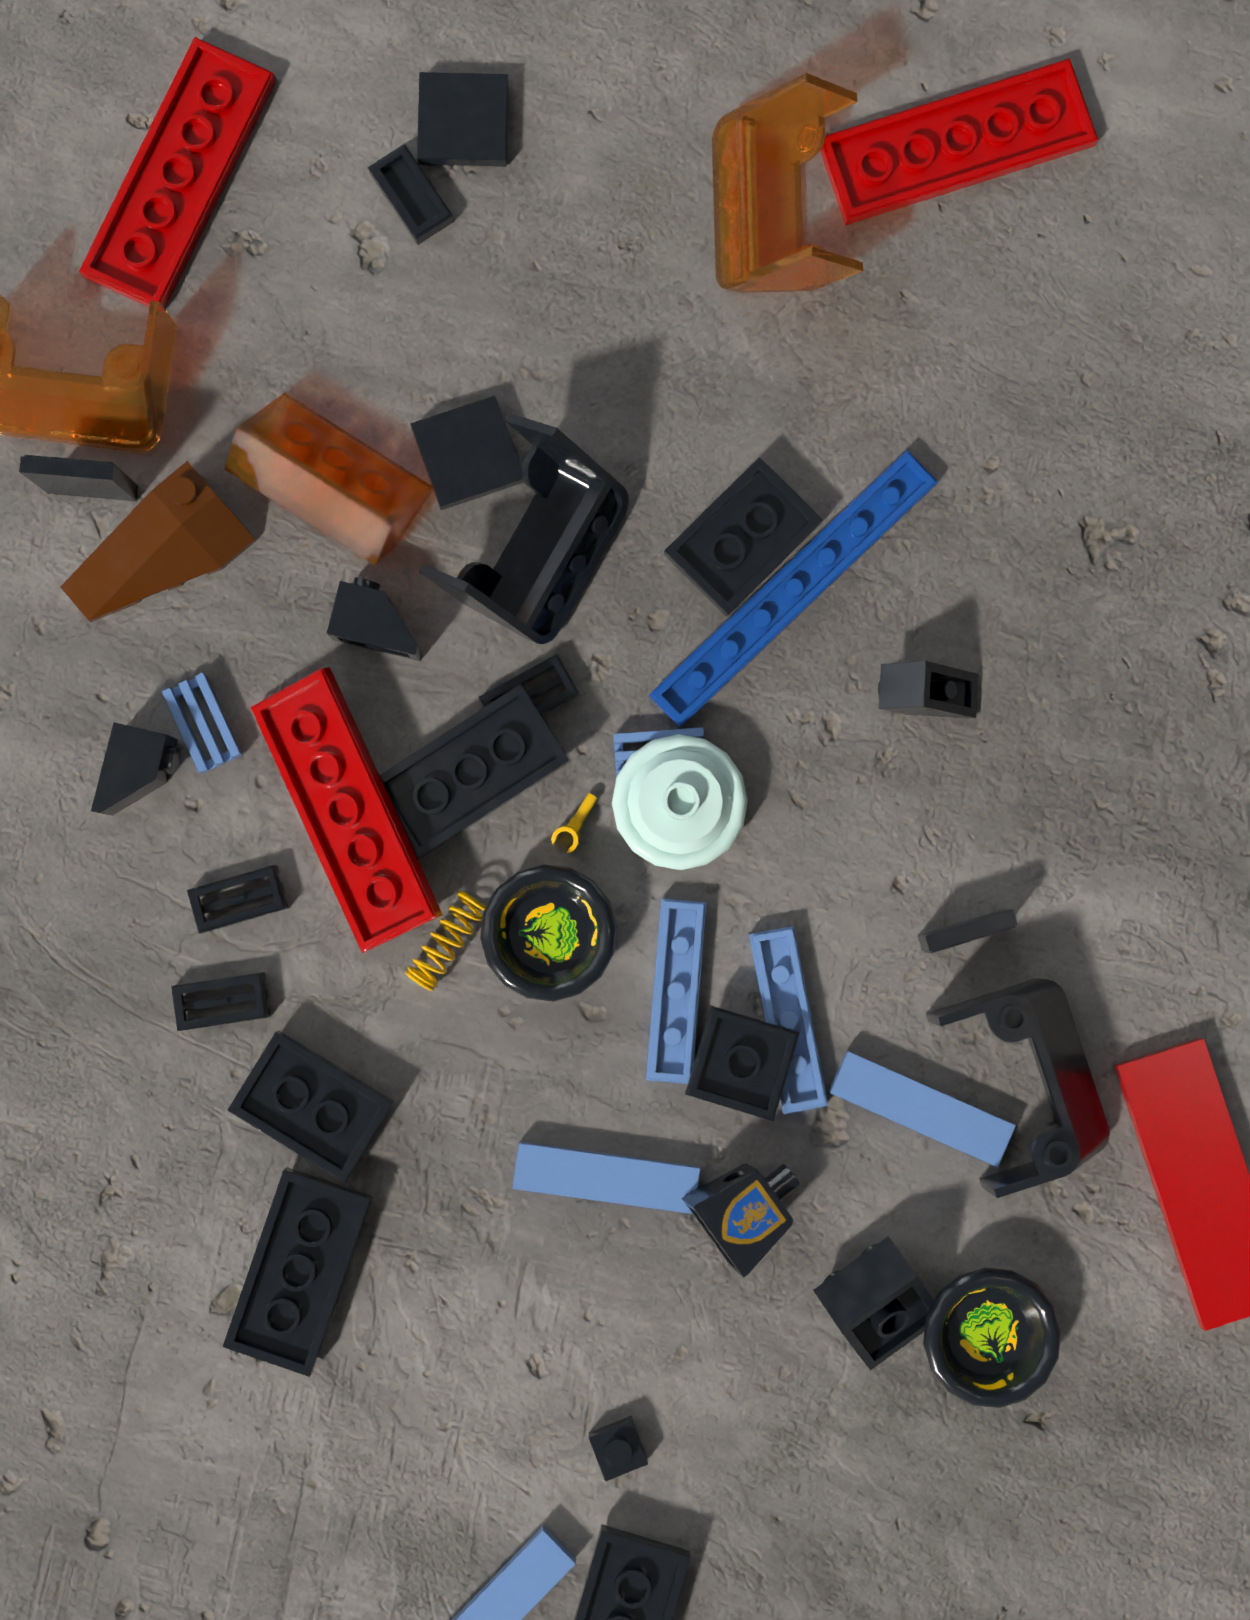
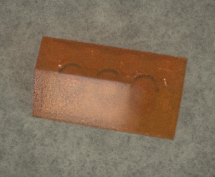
[224,392,433,566]

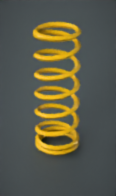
[405,891,486,991]

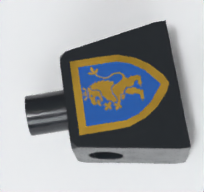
[682,1163,800,1278]

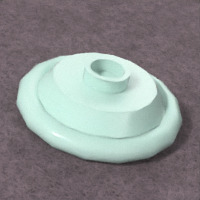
[612,734,748,870]

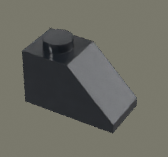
[326,577,422,661]
[878,661,978,719]
[91,722,180,816]

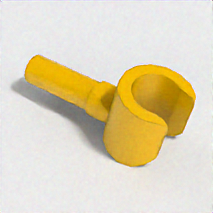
[551,793,598,853]

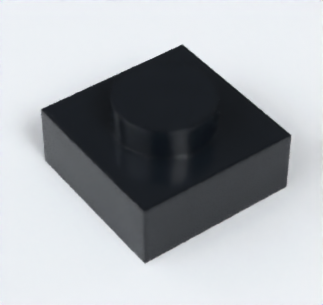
[588,1416,648,1482]

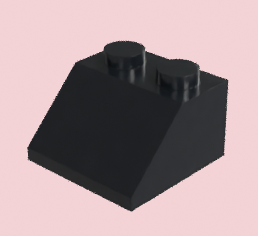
[813,1236,934,1371]

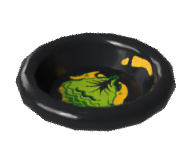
[480,864,617,1002]
[923,1267,1061,1408]

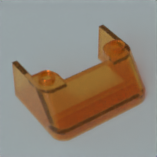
[712,73,863,293]
[0,294,177,453]

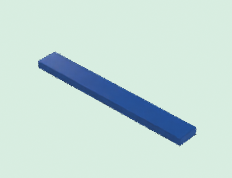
[649,450,938,729]

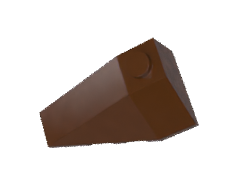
[60,461,257,622]

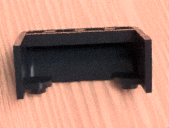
[419,413,629,644]
[926,978,1110,1198]

